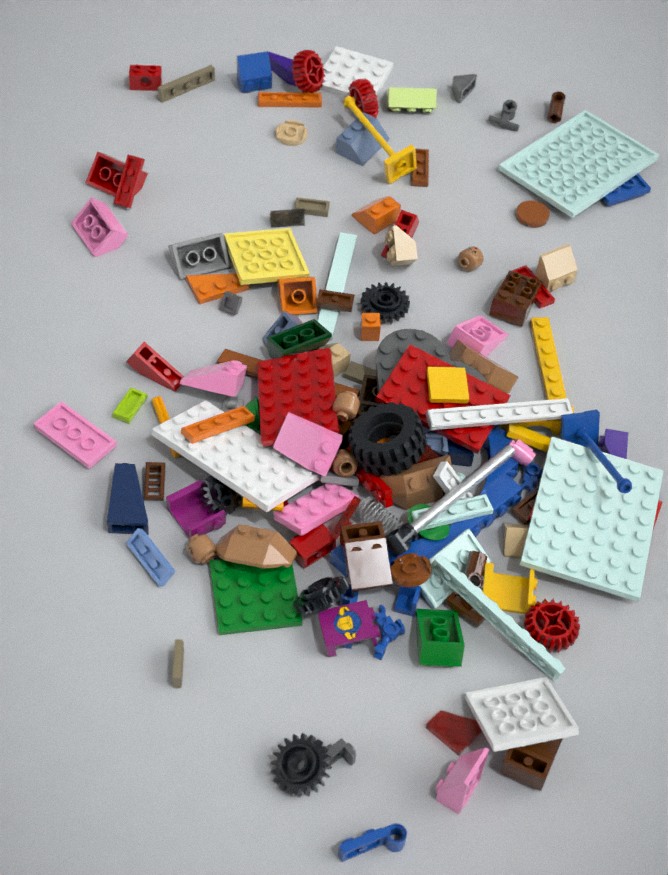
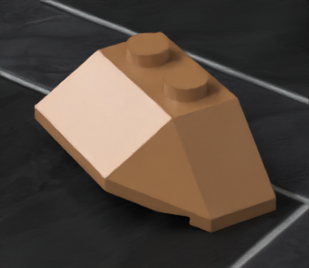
[449,340,519,393]
[379,455,452,510]
[215,524,297,568]

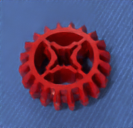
[291,49,325,93]
[348,78,379,118]
[523,598,580,653]

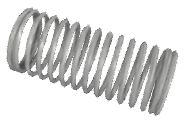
[355,496,404,536]

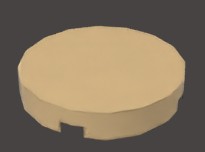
[276,120,307,146]

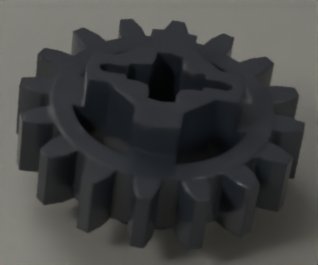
[199,475,241,515]

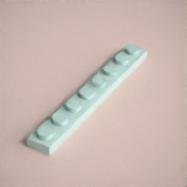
[431,554,566,682]

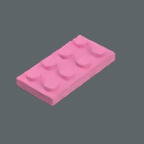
[33,401,117,469]
[274,483,359,536]

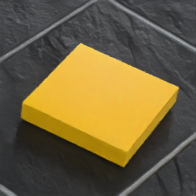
[427,367,469,403]

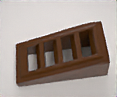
[144,462,166,501]

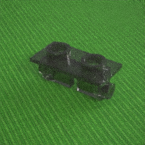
[269,209,305,228]

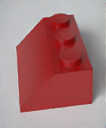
[85,151,148,196]

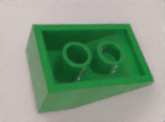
[416,608,465,667]

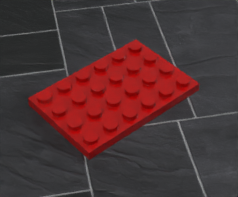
[375,344,511,454]
[257,347,339,447]

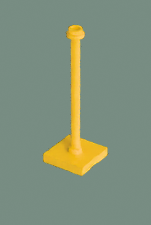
[343,96,417,184]

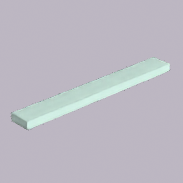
[318,232,357,340]

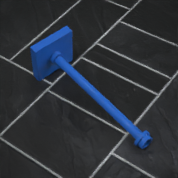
[560,409,632,494]

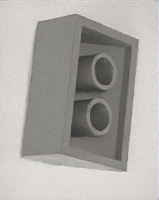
[168,233,230,279]

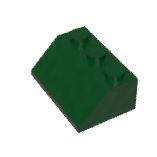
[266,319,332,359]

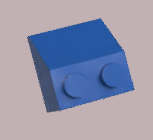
[237,51,272,93]

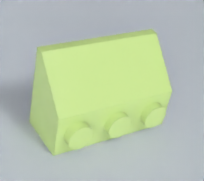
[386,87,437,112]

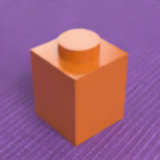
[360,313,381,341]

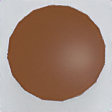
[516,200,550,228]
[390,553,432,588]

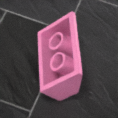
[71,198,129,257]

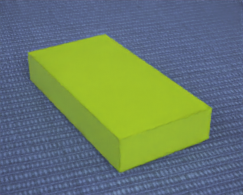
[112,387,148,424]

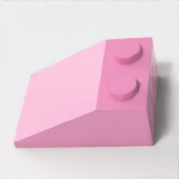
[446,315,509,357]
[180,360,247,397]
[273,412,342,477]
[435,747,489,814]

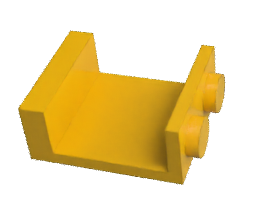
[482,562,537,614]

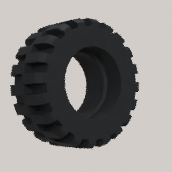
[348,402,427,476]

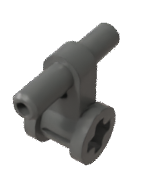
[488,100,519,131]

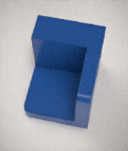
[394,586,421,617]

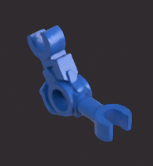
[520,462,543,494]
[374,605,405,660]

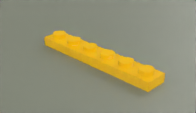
[530,317,567,400]

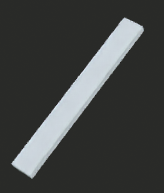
[425,398,573,430]

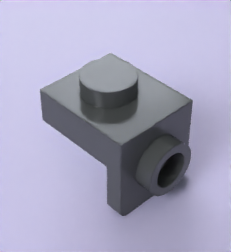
[325,738,356,766]

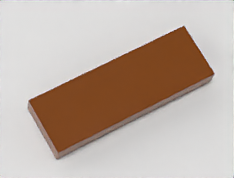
[411,148,429,187]

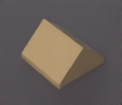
[503,522,529,558]

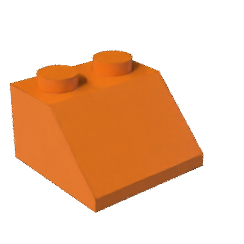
[352,196,401,235]
[278,276,318,315]

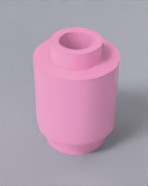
[508,439,536,466]

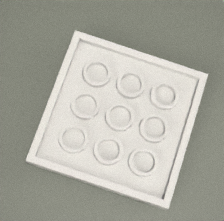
[320,46,394,97]
[465,677,579,752]

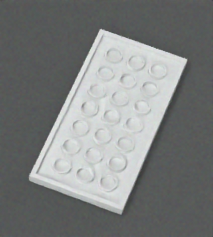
[151,400,320,512]

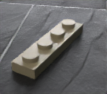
[158,65,215,103]

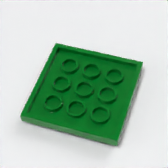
[209,559,303,635]

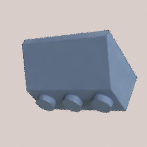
[336,112,389,166]

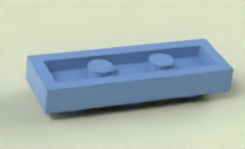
[126,528,176,586]

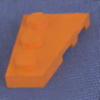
[186,273,249,304]

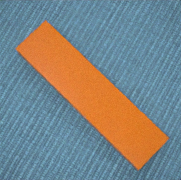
[258,92,322,108]
[181,406,255,444]

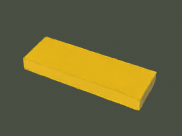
[506,423,551,452]

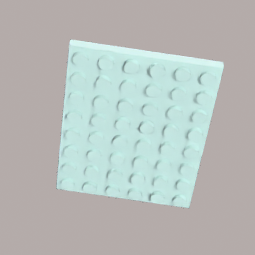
[499,110,659,218]
[519,437,664,602]

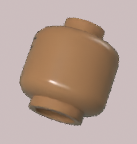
[458,246,484,271]
[332,391,360,421]
[331,449,358,477]
[186,534,216,565]

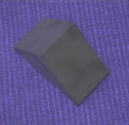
[452,74,477,104]

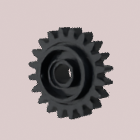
[360,282,410,324]
[293,576,349,615]
[270,733,332,797]

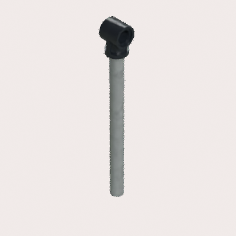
[385,445,515,557]

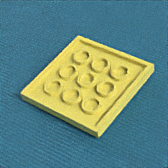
[223,228,310,285]

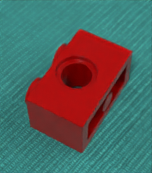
[129,64,162,91]

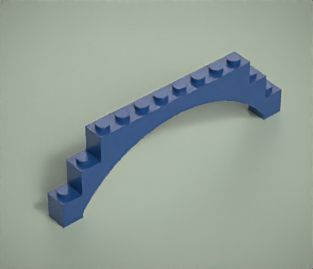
[330,426,523,578]

